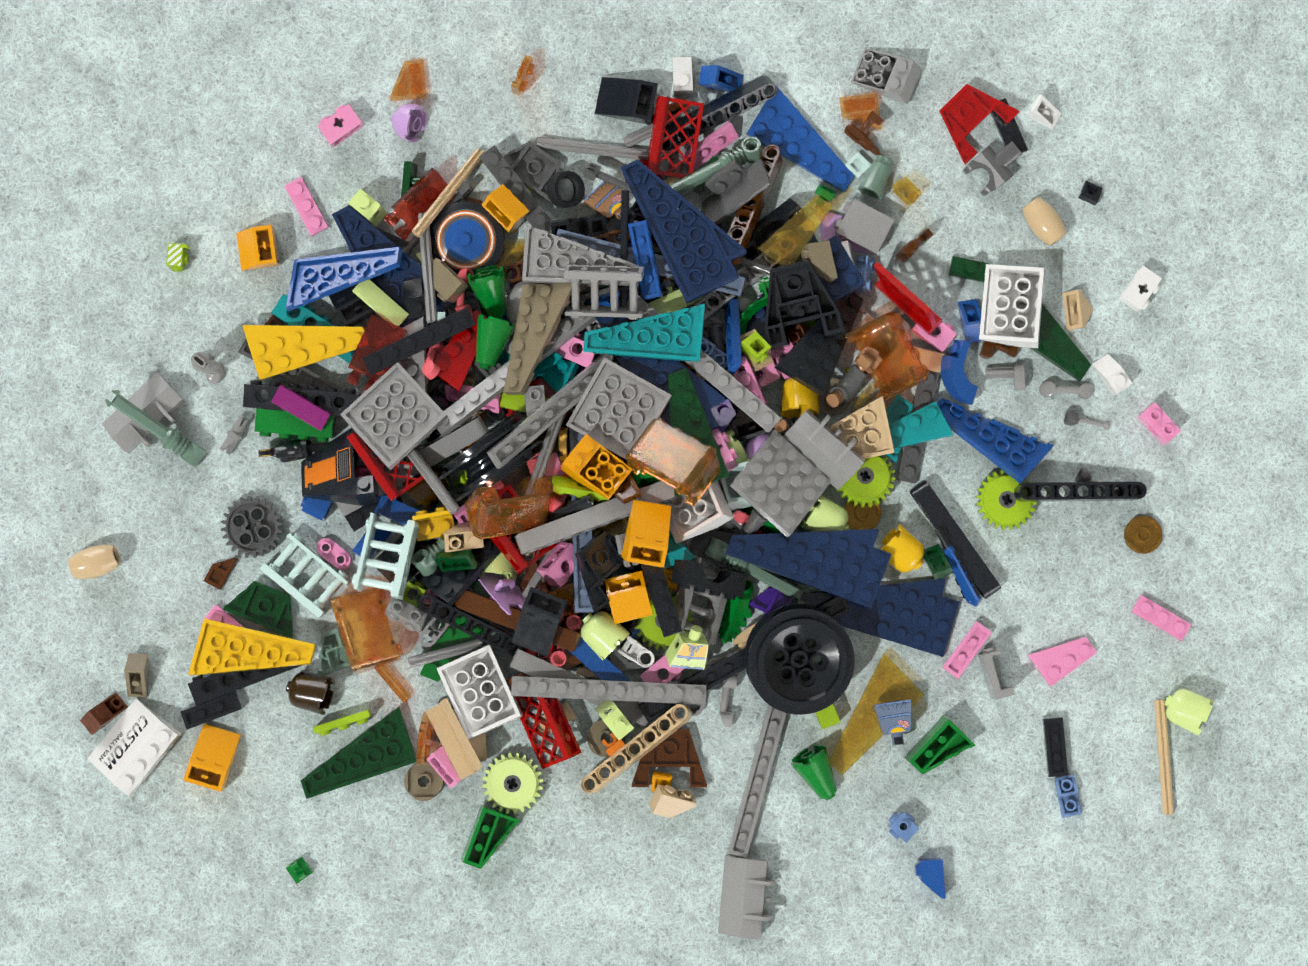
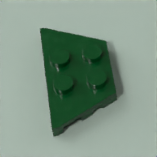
[223,581,293,638]

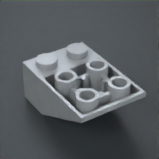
[851,48,922,104]

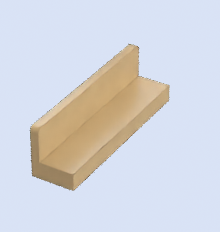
[426,698,482,780]

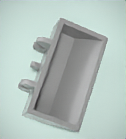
[102,372,186,454]
[783,409,865,490]
[718,855,776,939]

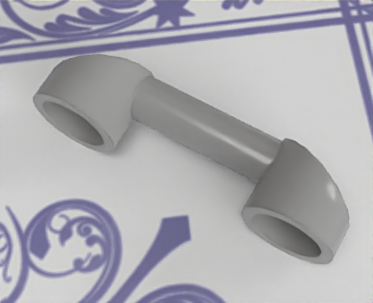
[1039,381,1093,399]
[719,674,737,727]

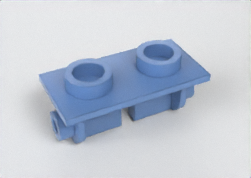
[854,255,875,296]

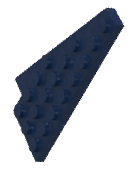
[620,159,747,304]
[332,205,457,333]

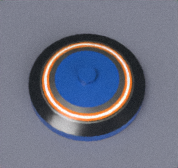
[430,202,505,275]

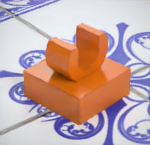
[602,733,625,757]

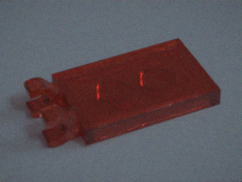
[383,168,456,240]
[347,315,408,390]

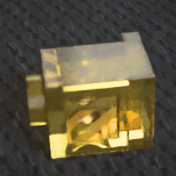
[891,177,923,209]

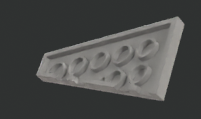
[522,224,639,286]

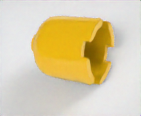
[781,378,819,420]
[878,524,925,573]

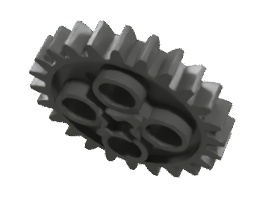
[221,496,284,558]

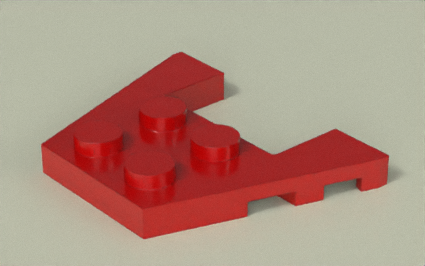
[939,84,1020,165]

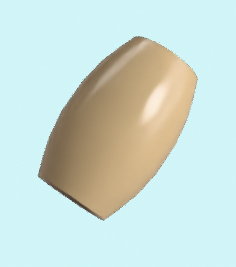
[1022,197,1067,246]
[68,545,121,579]

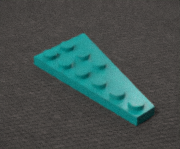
[583,304,705,362]

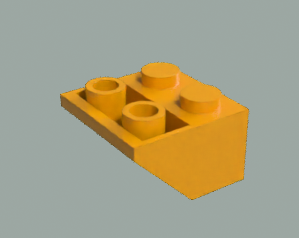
[482,184,529,233]
[236,225,280,271]
[604,571,653,624]

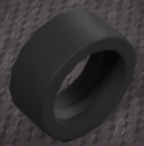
[547,171,585,208]

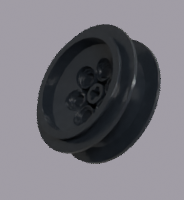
[439,416,544,503]
[744,604,855,715]

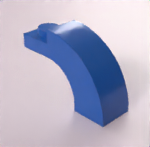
[941,340,978,405]

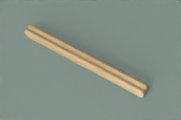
[412,148,484,237]
[1154,700,1174,815]

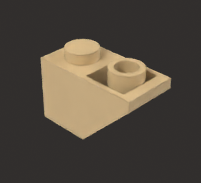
[444,521,484,552]
[649,784,697,818]

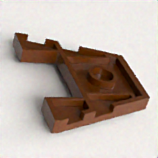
[632,729,707,788]

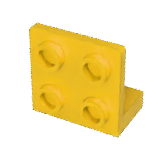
[412,507,454,541]

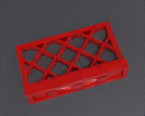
[646,96,704,178]
[873,262,942,335]
[347,432,424,502]
[471,484,557,575]
[515,696,582,769]

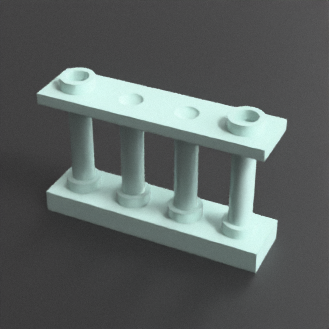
[352,513,420,600]
[260,533,350,618]

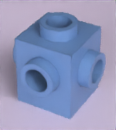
[888,811,919,843]

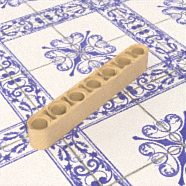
[581,704,692,794]

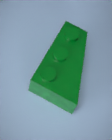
[904,716,976,775]
[461,805,520,869]

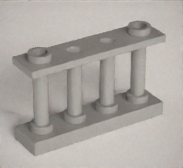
[564,265,645,320]
[675,557,732,645]

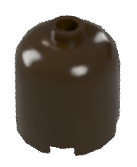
[402,465,451,512]
[286,672,335,715]

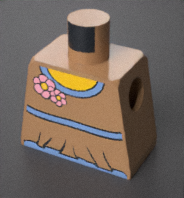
[584,181,621,221]

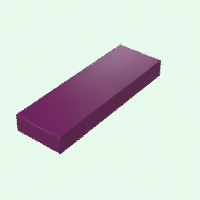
[271,385,331,431]

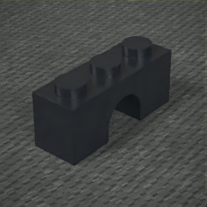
[545,214,608,237]

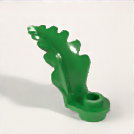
[740,276,769,335]
[718,579,753,644]

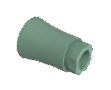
[858,155,893,200]

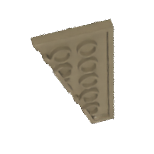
[504,283,572,395]

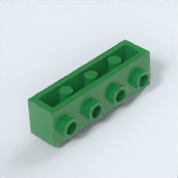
[254,408,336,442]

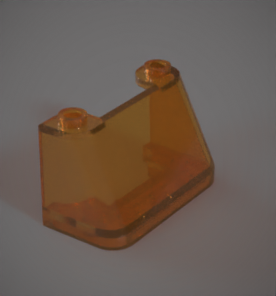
[464,476,553,539]
[330,587,403,674]

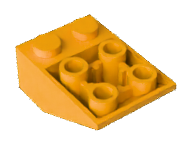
[560,434,633,500]
[621,499,671,568]
[183,724,241,792]

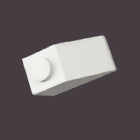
[672,57,693,95]
[1092,354,1133,396]

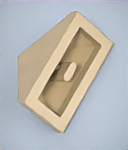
[1063,290,1093,331]

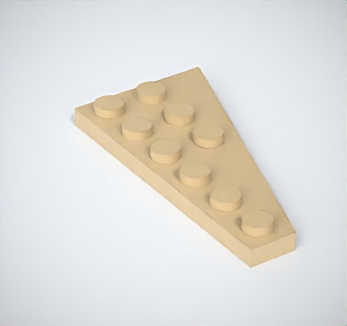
[829,396,895,459]

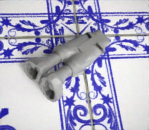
[191,352,225,384]

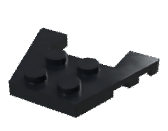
[575,530,643,612]

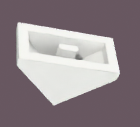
[1027,94,1061,130]

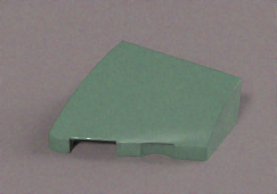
[318,628,356,676]

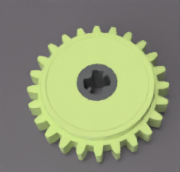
[482,752,544,814]

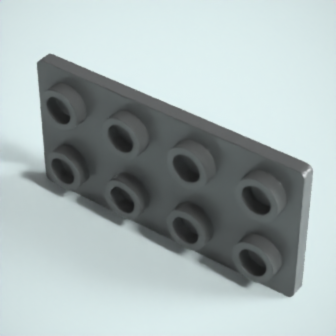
[701,159,771,224]

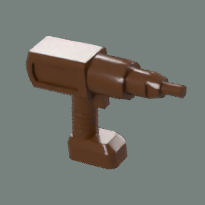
[844,110,885,156]
[896,228,933,263]
[979,340,1018,359]

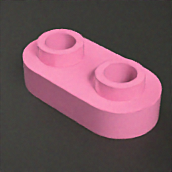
[317,538,351,570]

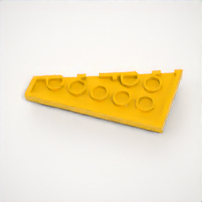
[242,325,370,380]
[188,619,316,676]

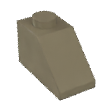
[801,240,838,283]
[433,258,468,303]
[124,653,150,698]

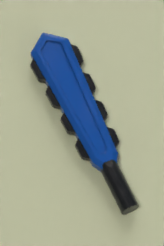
[935,527,981,607]

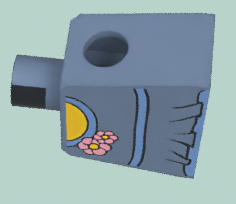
[873,699,911,745]

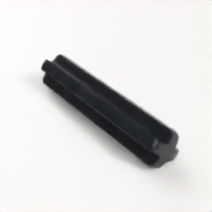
[545,495,595,523]

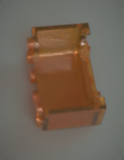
[845,311,929,402]
[626,418,720,506]

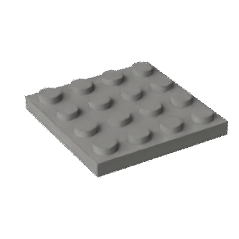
[566,357,672,464]
[340,362,448,470]
[730,430,831,537]

